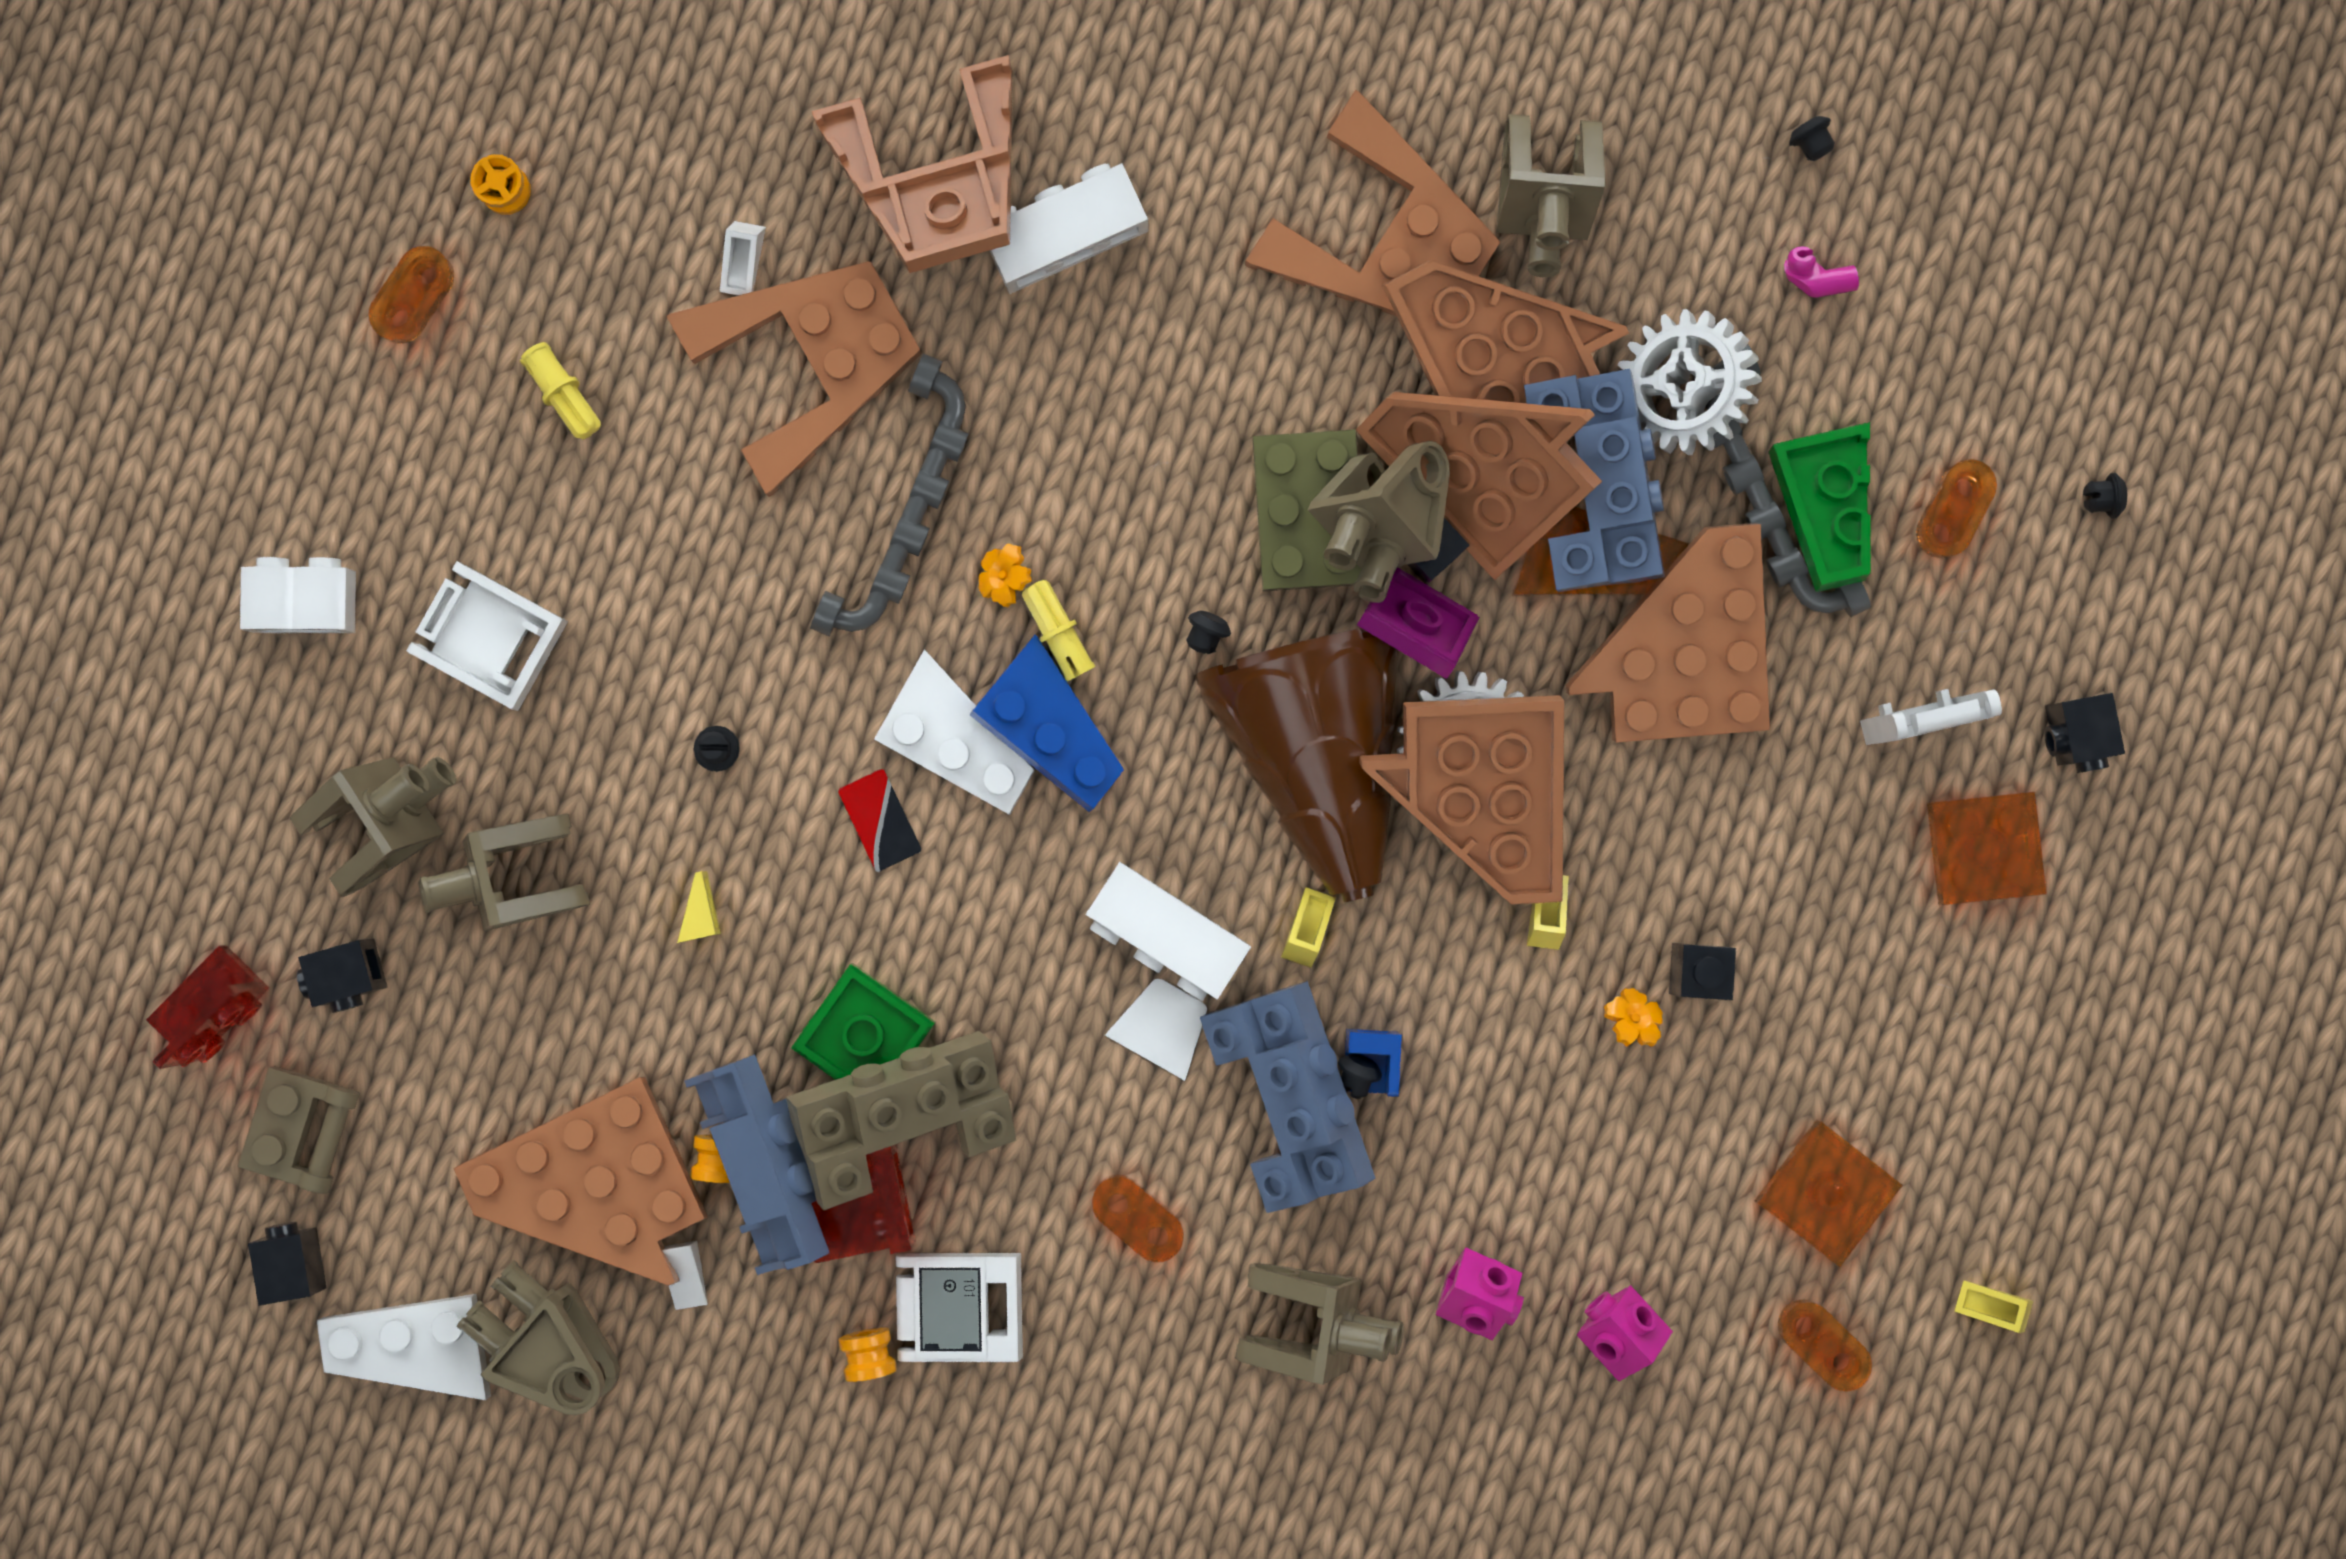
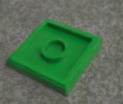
[791,963,936,1080]

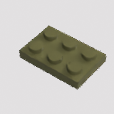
[1252,429,1362,592]

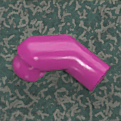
[1784,246,1859,298]

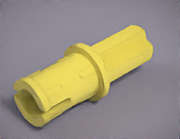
[520,342,601,440]
[1022,580,1096,682]

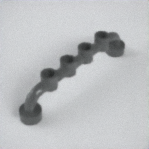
[1706,344,1871,617]
[810,353,969,637]

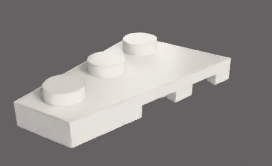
[874,649,1035,815]
[317,1294,491,1400]

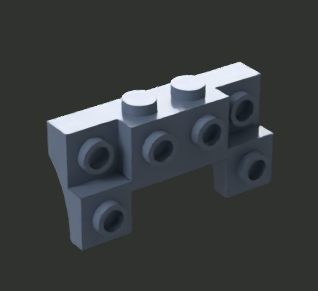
[1524,369,1665,592]
[1200,981,1376,1213]
[684,1054,830,1275]

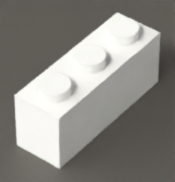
[989,163,1148,294]
[1086,862,1251,1002]

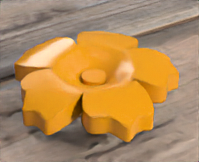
[979,543,1032,608]
[1604,988,1663,1047]

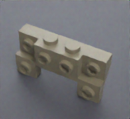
[786,1031,1016,1210]

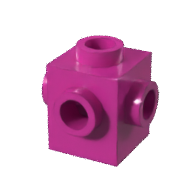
[1435,1247,1524,1341]
[1577,1285,1673,1381]

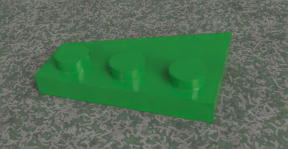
[1768,422,1871,592]

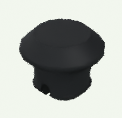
[1789,116,1835,161]
[2083,473,2128,519]
[1186,611,1231,654]
[693,726,740,772]
[1338,1054,1382,1099]

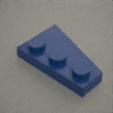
[969,634,1124,812]

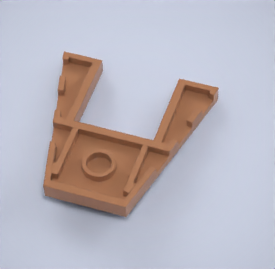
[812,55,1013,273]
[1245,90,1501,316]
[666,261,922,497]

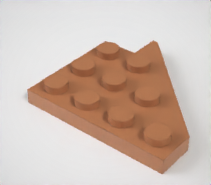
[1382,261,1629,404]
[1356,392,1602,580]
[1566,523,1770,743]
[1359,695,1564,904]
[453,1077,709,1286]

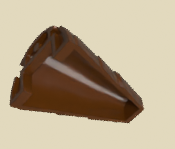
[1195,628,1398,903]

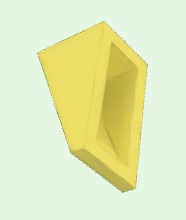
[677,871,721,943]
[1527,875,1569,950]
[1281,887,1336,968]
[1955,1280,2033,1333]

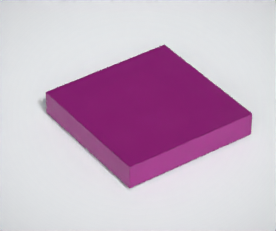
[1357,567,1480,679]

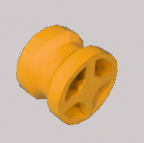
[470,154,531,215]
[690,1134,730,1183]
[838,1327,897,1382]

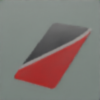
[838,769,921,872]

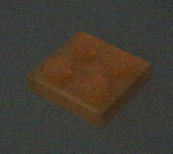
[1927,792,2047,905]

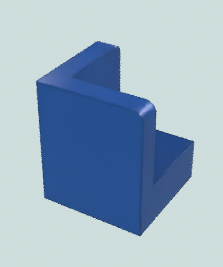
[1345,1029,1402,1097]

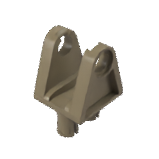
[1496,114,1605,278]
[1308,441,1450,602]
[290,757,456,897]
[418,814,590,931]
[456,1260,620,1416]
[1235,1263,1404,1385]

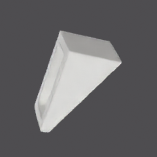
[720,221,766,295]
[662,1241,708,1310]

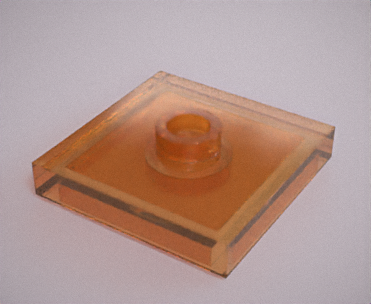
[1754,1119,1903,1267]

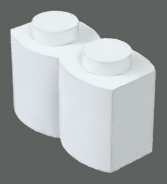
[240,557,356,633]

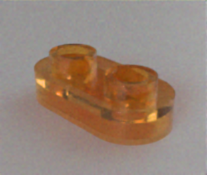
[369,246,454,344]
[1916,459,1997,558]
[1092,1175,1184,1262]
[1778,1299,1872,1392]

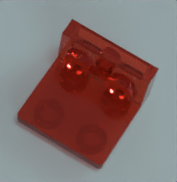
[146,945,269,1069]
[811,1144,916,1263]

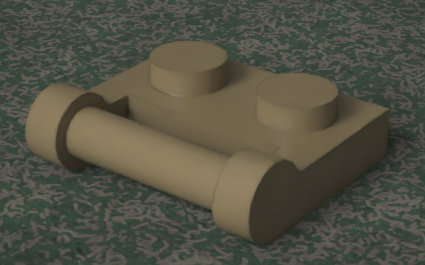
[238,1066,360,1194]

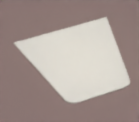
[1105,979,1207,1081]

